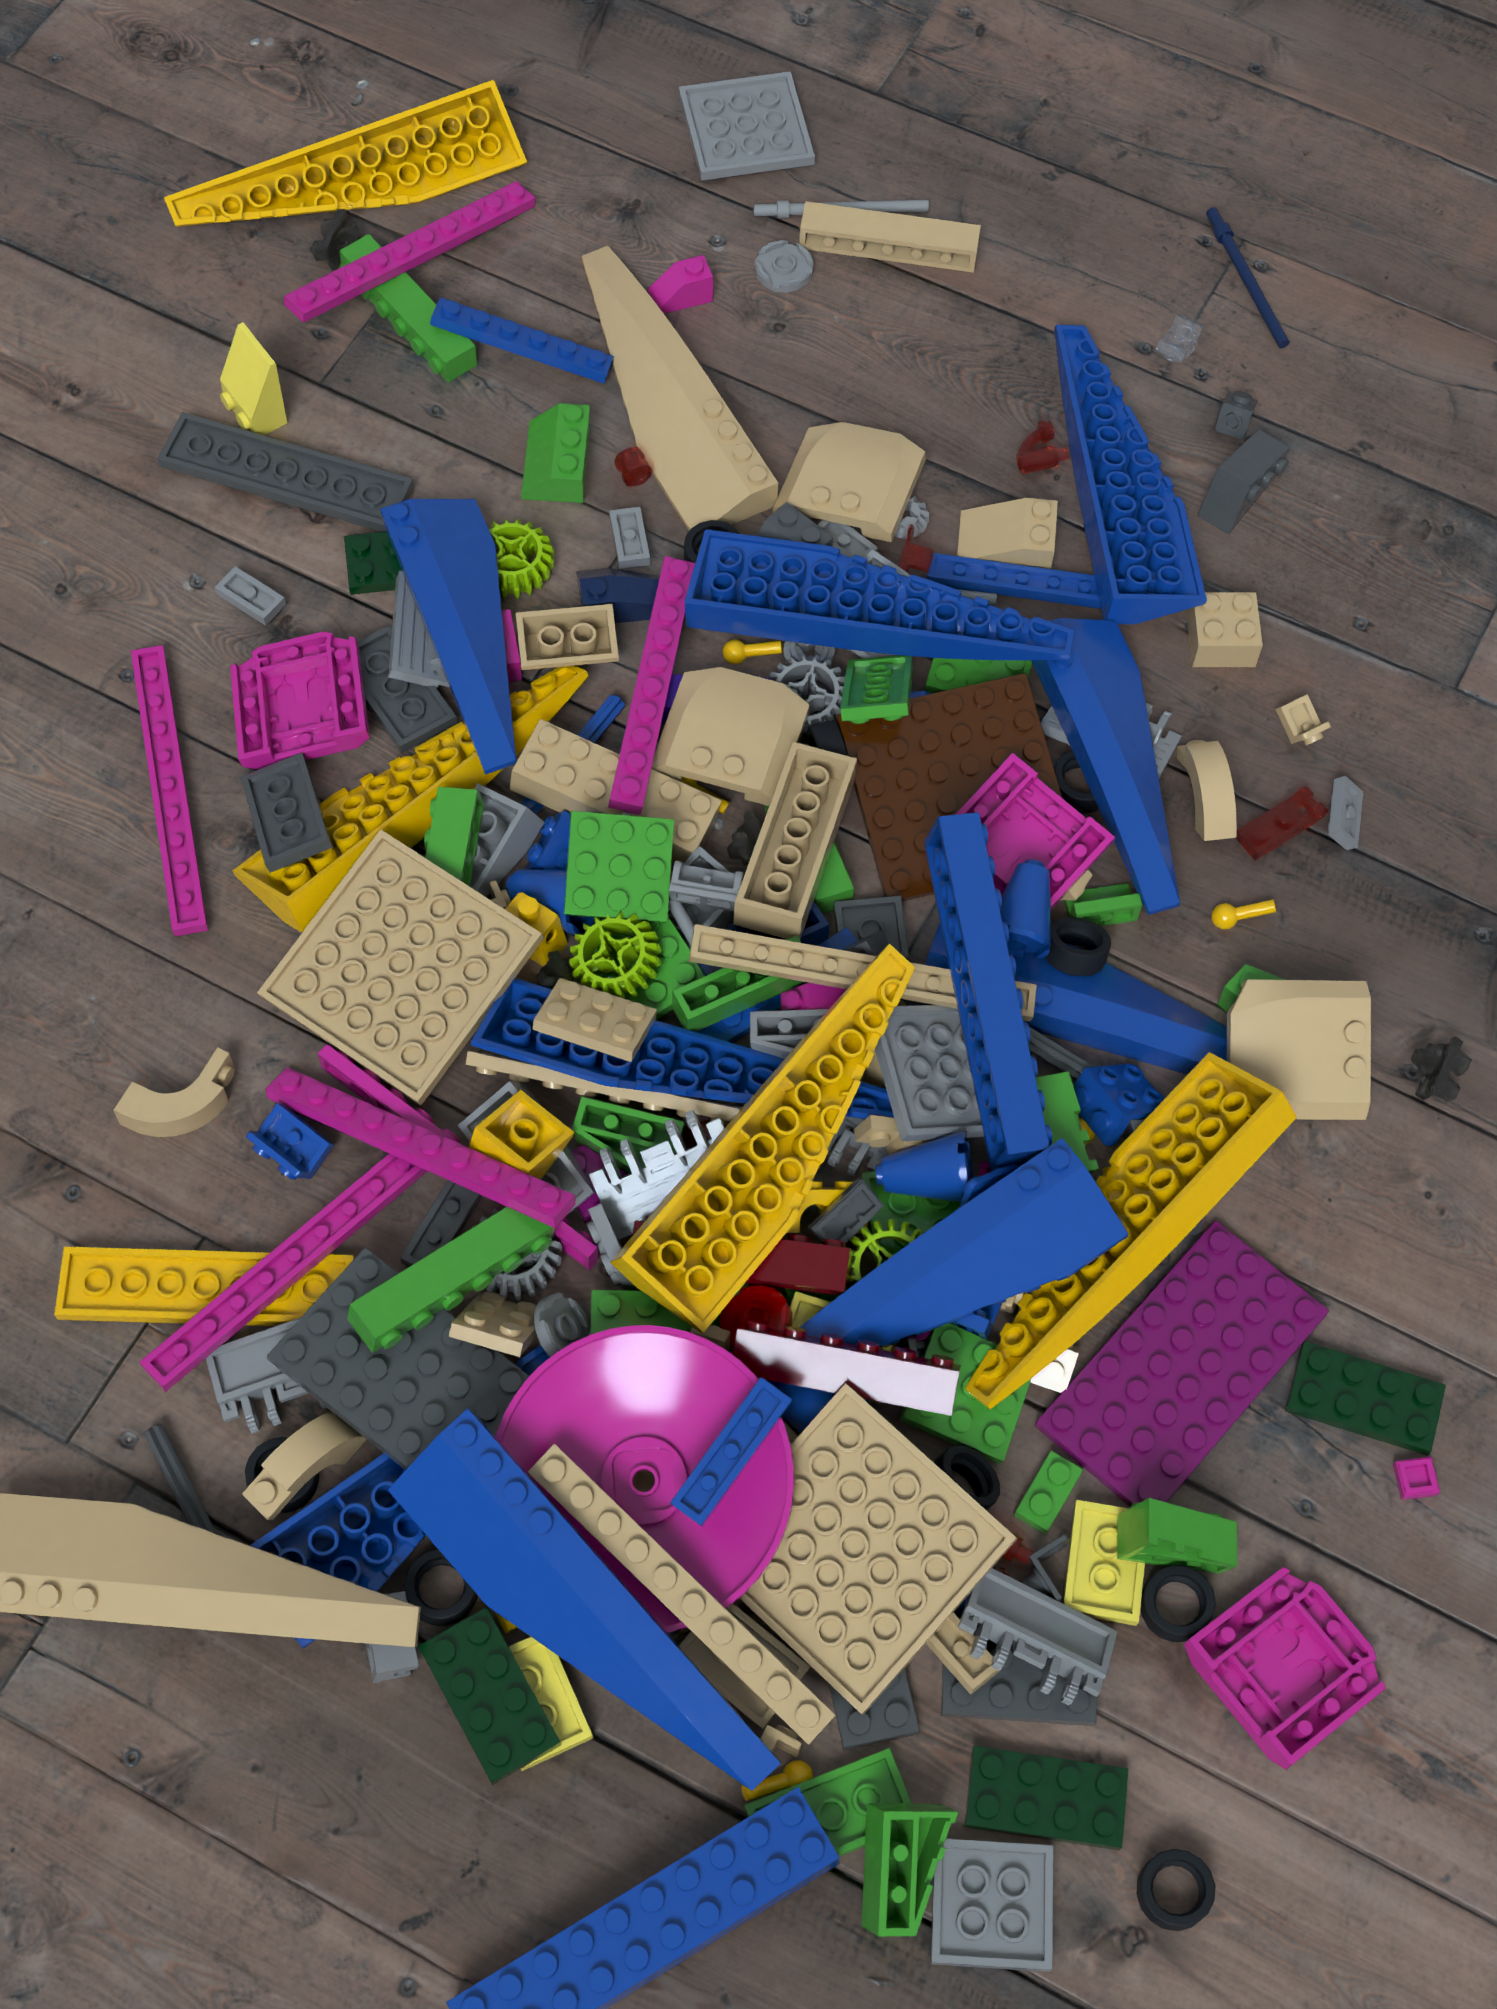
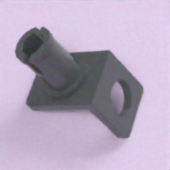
[1020,1534,1070,1603]

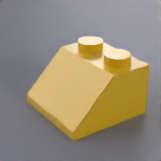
[469,1090,574,1179]

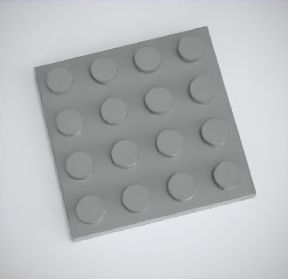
[679,71,815,181]
[875,1005,984,1141]

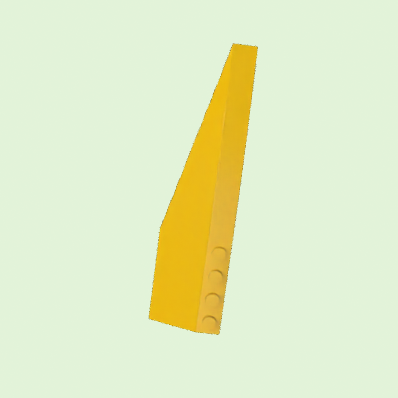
[610,944,915,1333]
[965,1052,1297,1409]

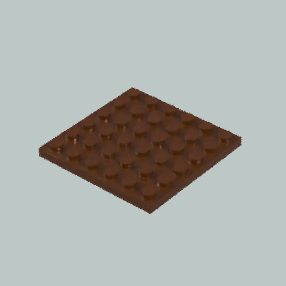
[836,673,1062,901]

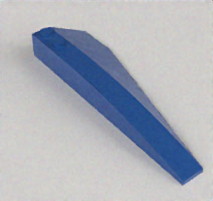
[380,499,517,775]
[1031,618,1180,915]
[785,1138,1129,1385]
[250,1345,550,1649]

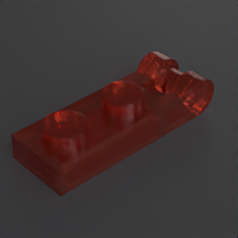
[1236,786,1328,861]

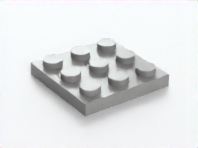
[930,1839,1053,1972]

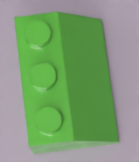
[521,403,591,503]

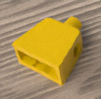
[505,892,568,970]

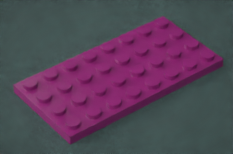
[1035,1220,1329,1507]

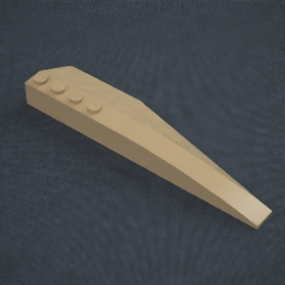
[581,246,778,531]
[0,1493,421,1647]

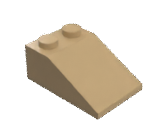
[957,498,1058,569]

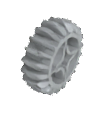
[769,653,845,733]
[472,1206,562,1301]

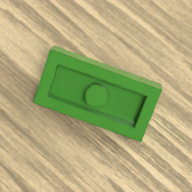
[1014,1451,1083,1535]

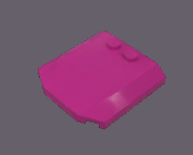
[230,631,370,770]
[955,753,1115,910]
[1184,1567,1386,1770]

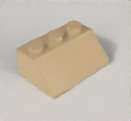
[516,604,619,670]

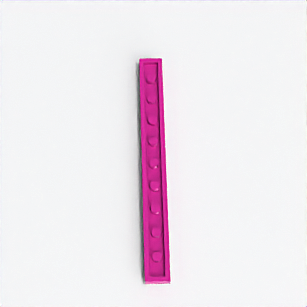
[284,181,536,323]
[608,556,695,815]
[131,645,208,937]
[318,1044,598,1271]
[265,1067,576,1228]
[139,1154,427,1392]

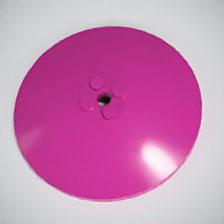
[496,1325,794,1633]

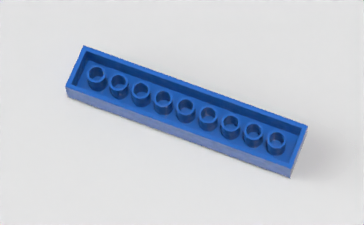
[924,812,1052,1172]
[446,1787,840,2009]

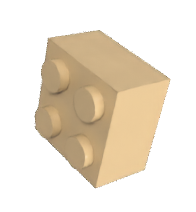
[1186,592,1263,667]

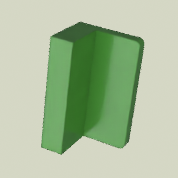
[1064,883,1142,926]

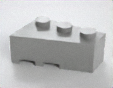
[750,1009,829,1059]

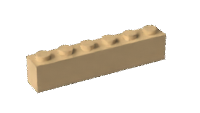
[799,201,981,273]

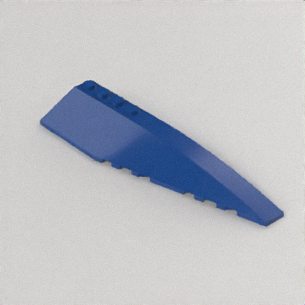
[684,529,1075,660]
[388,1408,781,1791]

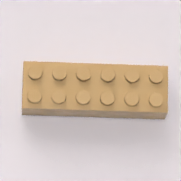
[510,719,722,864]
[733,742,857,939]

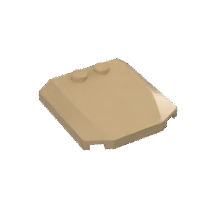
[773,422,926,542]
[651,667,810,806]
[1227,979,1371,1120]

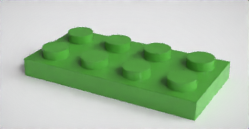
[840,655,914,724]
[744,1748,912,1857]

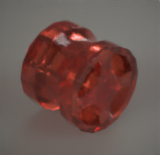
[614,447,652,487]

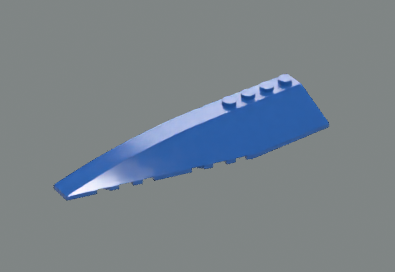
[1055,325,1207,624]
[925,923,1227,1075]
[471,979,894,1119]

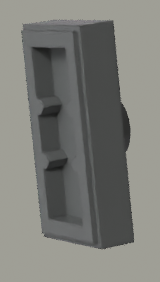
[807,1178,885,1244]

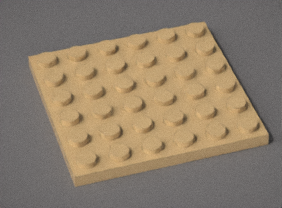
[257,829,544,1105]
[740,1383,1018,1715]

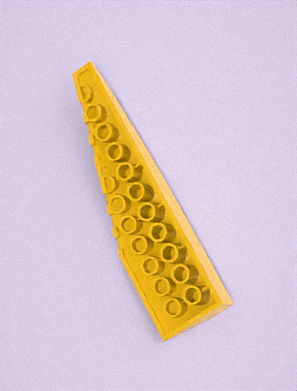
[164,80,527,227]
[232,666,588,933]

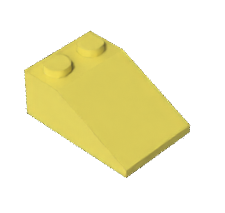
[220,322,287,435]

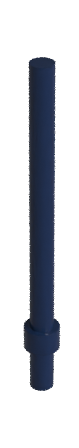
[1206,207,1290,348]

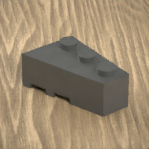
[1198,429,1291,534]

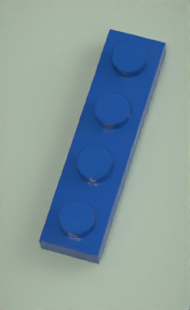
[670,1377,793,1527]

